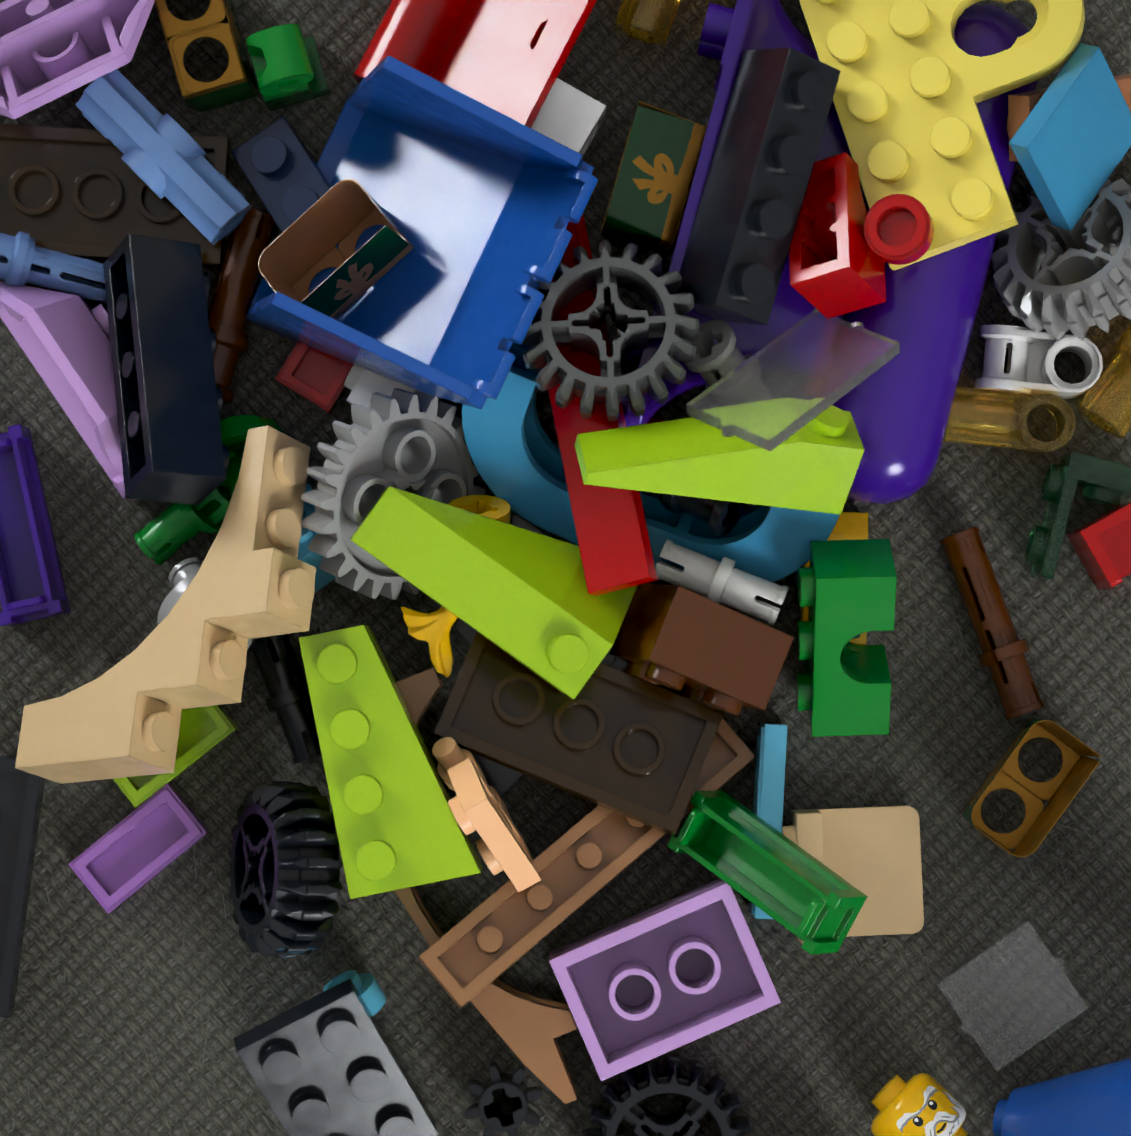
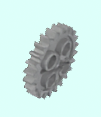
[301,388,486,600]

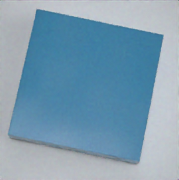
[1009,43,1131,231]

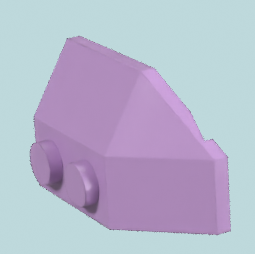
[0,0,155,119]
[0,281,136,502]

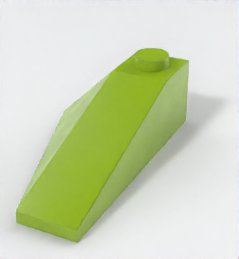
[575,403,865,515]
[350,486,637,699]

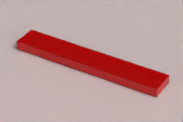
[548,214,658,596]

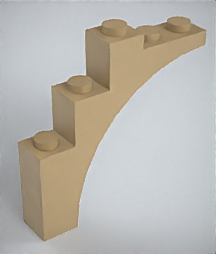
[15,425,316,784]

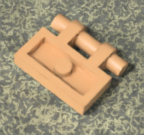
[432,737,542,892]

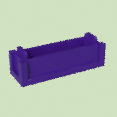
[0,424,71,627]

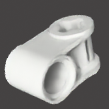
[974,325,1103,399]

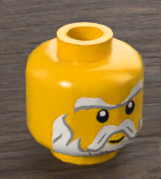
[871,1073,968,1136]

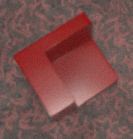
[1066,502,1131,590]

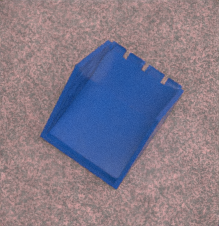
[245,55,598,410]

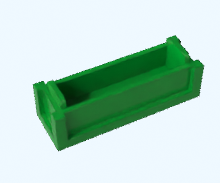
[667,791,868,955]

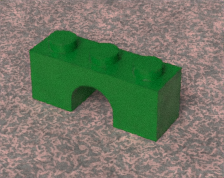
[795,539,897,737]

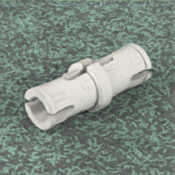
[655,539,789,626]

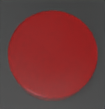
[864,194,934,265]

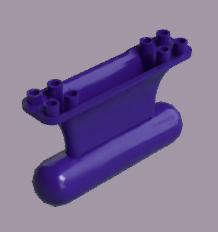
[622,0,1038,504]

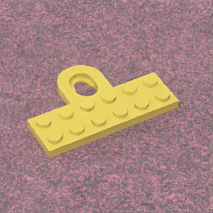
[799,0,1085,271]

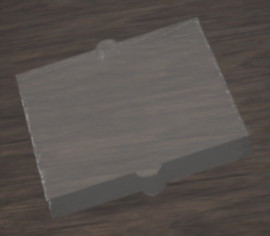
[936,920,1088,1071]

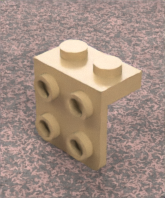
[782,805,924,944]

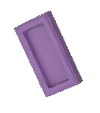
[68,783,210,914]

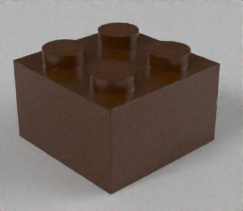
[610,584,794,716]

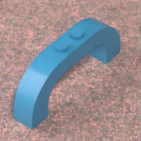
[462,343,840,582]

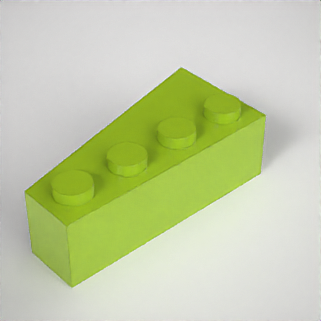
[299,625,483,899]

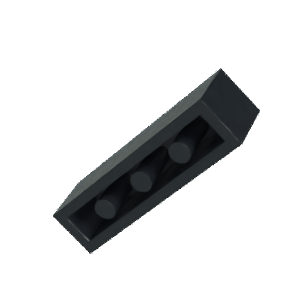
[674,47,841,325]
[103,234,229,505]

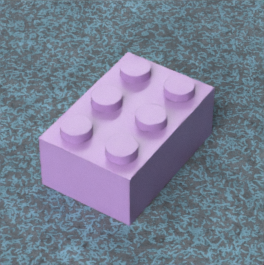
[549,878,781,1081]

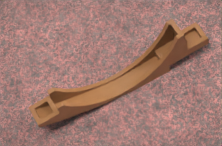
[394,667,577,1104]

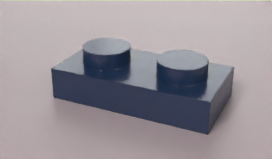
[232,116,332,233]

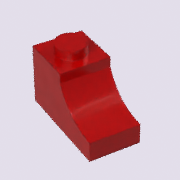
[789,152,886,319]

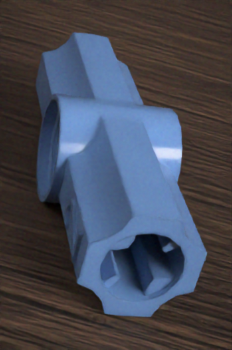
[75,69,252,245]

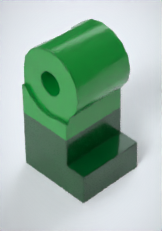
[246,24,331,111]

